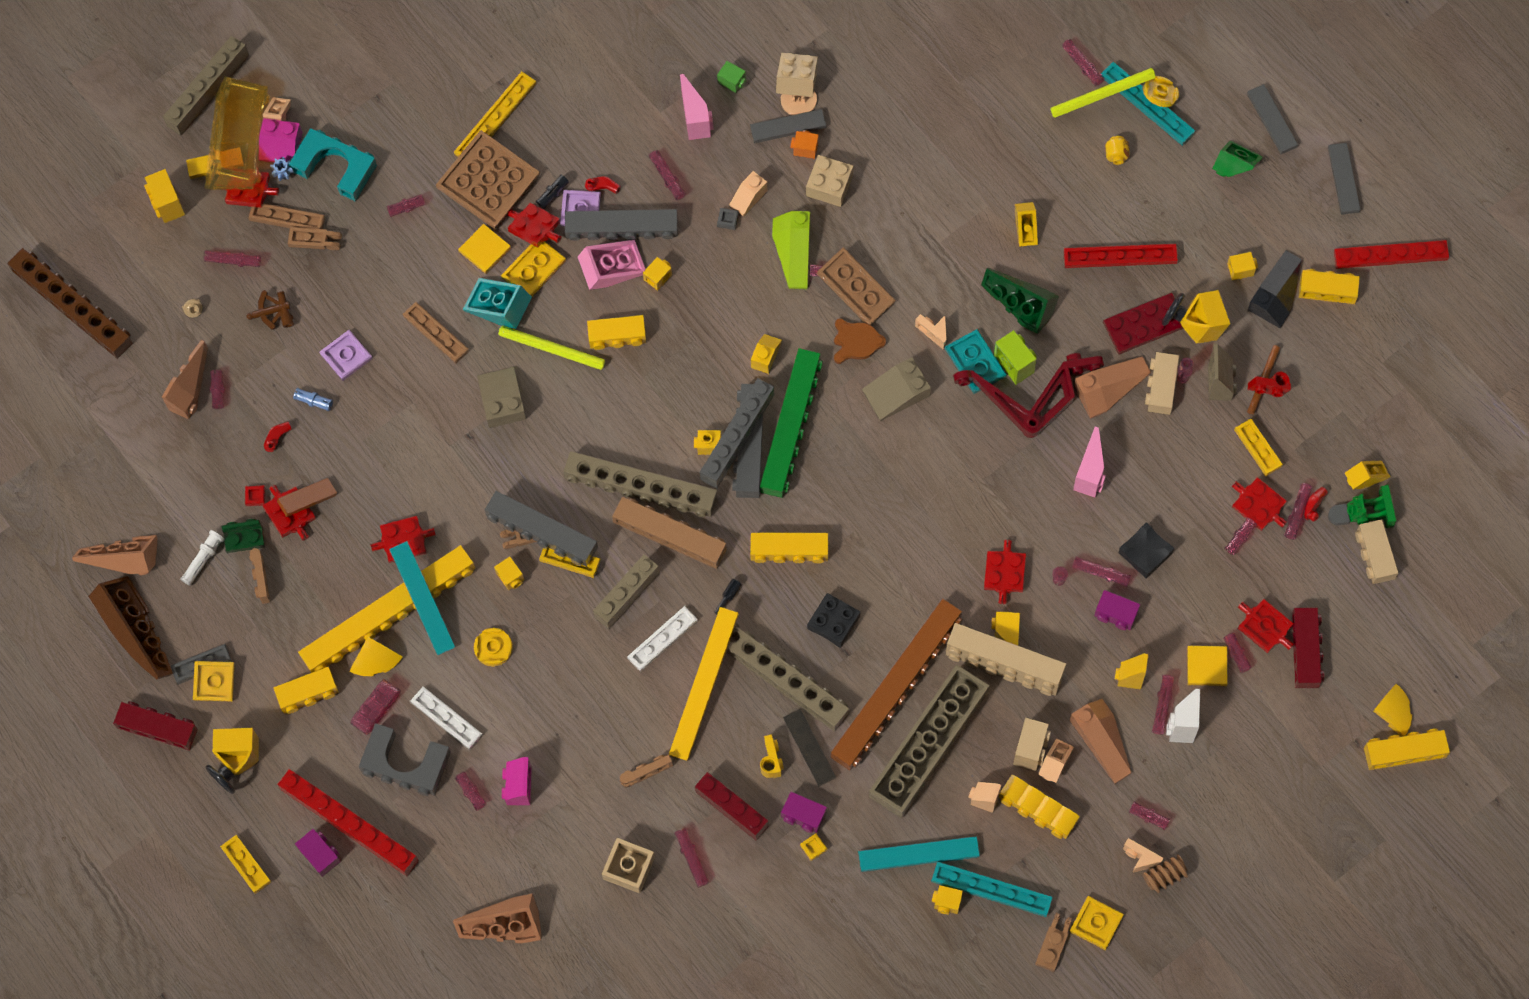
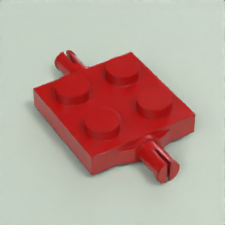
[216,169,279,208]
[507,203,562,248]
[1232,477,1287,531]
[262,485,315,541]
[370,516,436,563]
[984,540,1026,604]
[1238,599,1294,653]

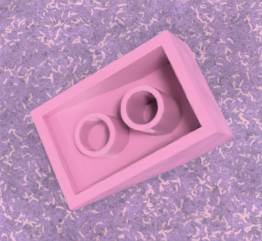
[680,74,714,140]
[578,240,645,290]
[1073,426,1106,498]

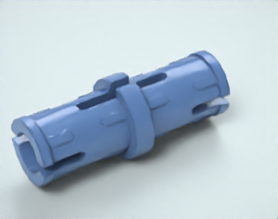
[293,388,333,411]

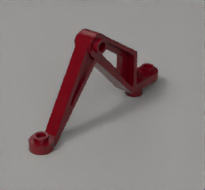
[953,353,1104,438]

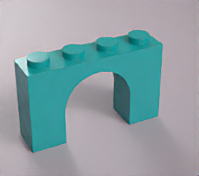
[289,128,377,202]

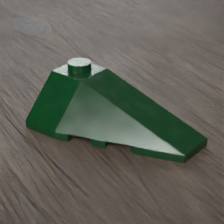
[981,268,1059,334]

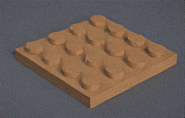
[436,130,540,229]

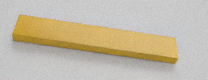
[454,71,537,157]

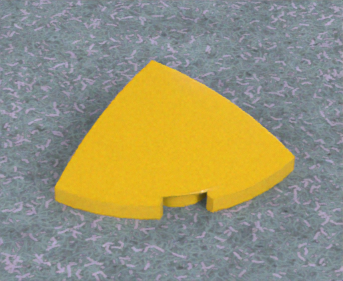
[349,637,403,677]
[1373,684,1412,737]

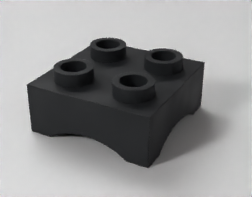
[1118,522,1174,579]
[807,593,860,648]

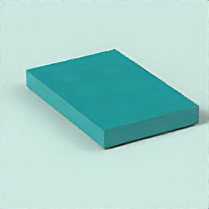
[945,329,1007,394]

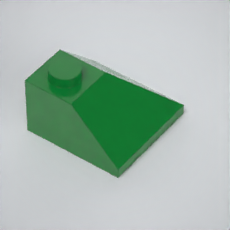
[1212,141,1263,177]

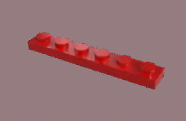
[1334,240,1449,269]
[1063,244,1178,268]

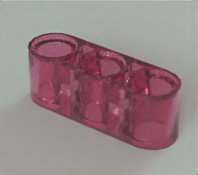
[350,679,401,735]

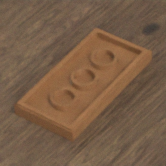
[816,247,896,325]

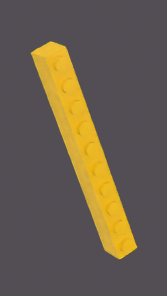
[298,545,475,673]

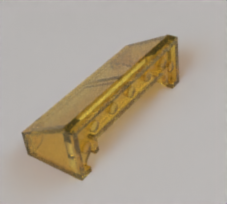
[205,76,270,190]

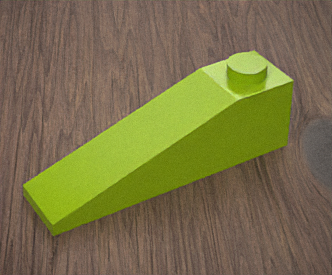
[772,211,810,289]

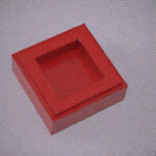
[245,485,265,506]

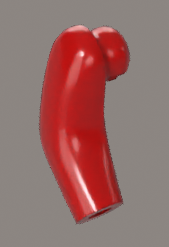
[585,176,621,194]
[264,421,292,452]
[1304,487,1328,522]

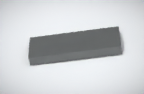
[171,644,232,685]

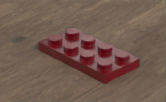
[1103,293,1184,355]

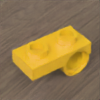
[760,734,784,778]

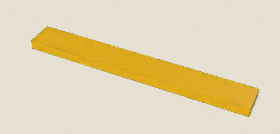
[668,607,739,761]

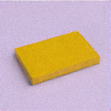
[501,241,566,297]

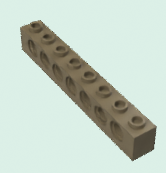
[563,451,717,517]
[726,623,849,732]

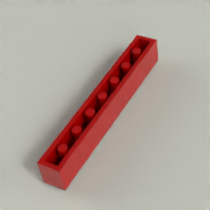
[277,769,419,877]

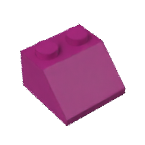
[259,118,303,163]
[502,757,532,805]

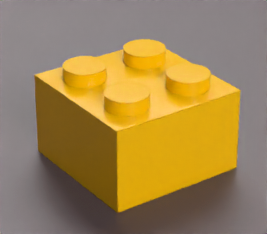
[144,169,185,223]

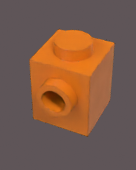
[790,131,819,159]

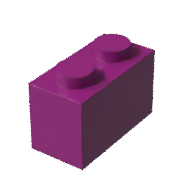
[1094,590,1140,630]
[781,792,827,833]
[295,829,340,877]

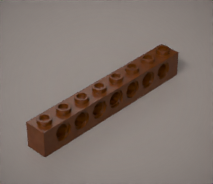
[7,248,133,359]

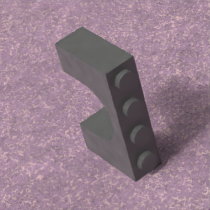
[359,723,451,796]

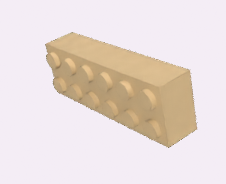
[946,623,1066,696]

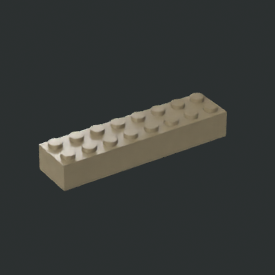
[869,664,989,819]

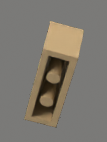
[1145,352,1179,415]
[1355,520,1398,584]

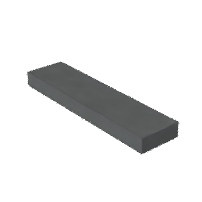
[1247,84,1298,154]
[750,109,826,143]
[1328,143,1360,215]

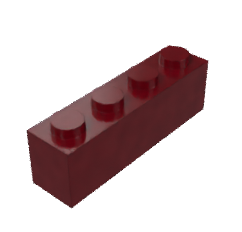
[1292,608,1324,688]
[113,701,198,751]
[695,772,769,841]

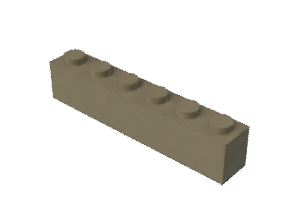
[163,36,249,135]

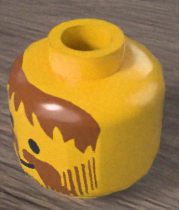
[1105,136,1130,165]

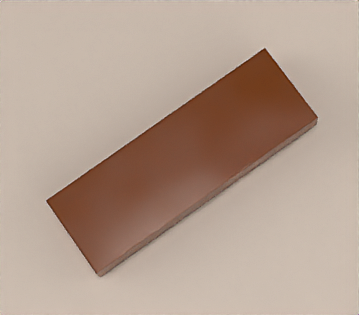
[277,478,337,517]

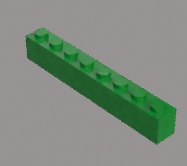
[760,348,823,498]

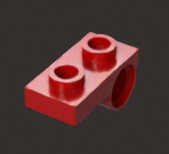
[1248,371,1291,397]

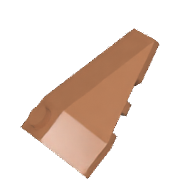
[1074,357,1151,419]
[453,894,542,943]

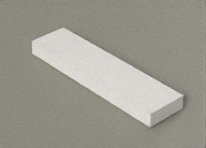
[627,606,698,672]
[410,687,483,750]

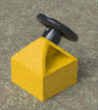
[1162,290,1230,344]
[205,728,259,794]

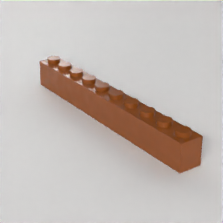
[831,599,963,771]

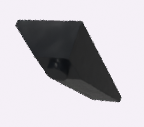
[1248,251,1302,328]

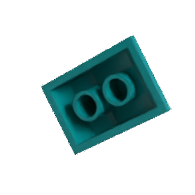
[463,278,532,329]

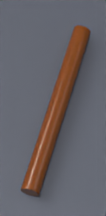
[1247,345,1280,414]

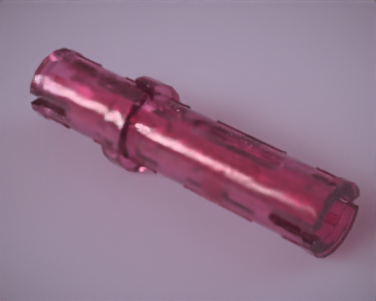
[1062,39,1104,86]
[649,150,686,200]
[204,250,261,268]
[1284,483,1313,540]
[1072,556,1131,587]
[1152,675,1175,735]
[674,828,709,888]

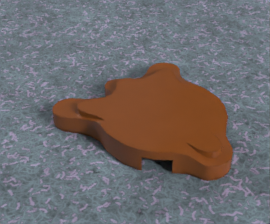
[834,318,886,364]

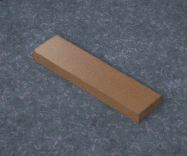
[248,203,325,229]
[403,302,469,364]

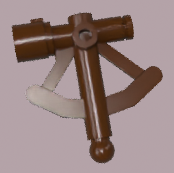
[246,290,294,330]

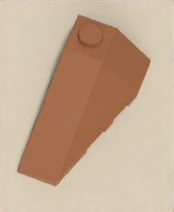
[162,340,208,419]
[72,535,158,575]
[1070,699,1131,784]

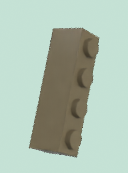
[593,554,660,629]

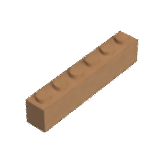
[612,497,727,569]

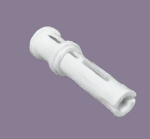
[180,530,225,586]

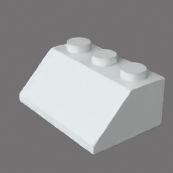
[1166,689,1200,743]

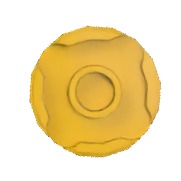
[1143,76,1179,107]
[474,628,513,667]

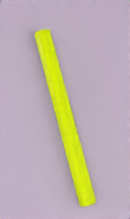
[1050,68,1155,118]
[498,326,605,370]

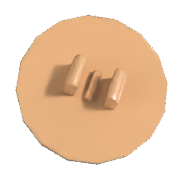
[781,91,817,115]

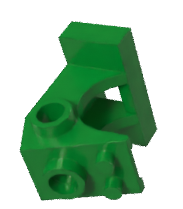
[1347,485,1396,528]

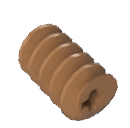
[1143,854,1188,893]

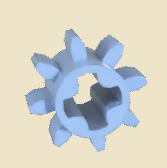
[270,157,294,181]

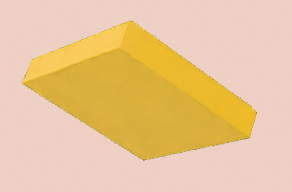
[458,224,511,274]
[1187,646,1227,686]
[193,661,235,702]
[1070,896,1124,950]

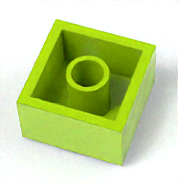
[994,330,1037,385]

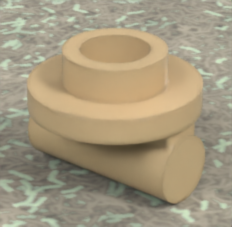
[182,299,202,318]

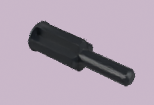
[714,578,742,615]

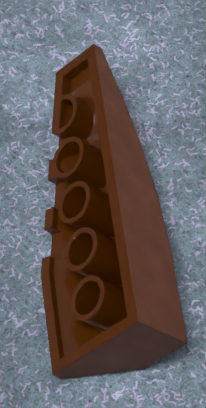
[88,576,173,680]

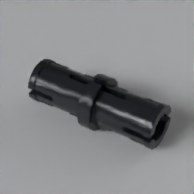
[536,174,569,209]

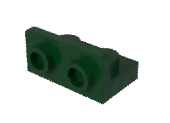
[222,519,265,553]

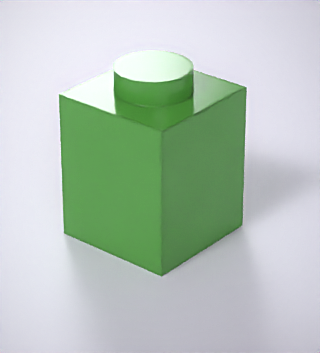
[717,61,747,93]

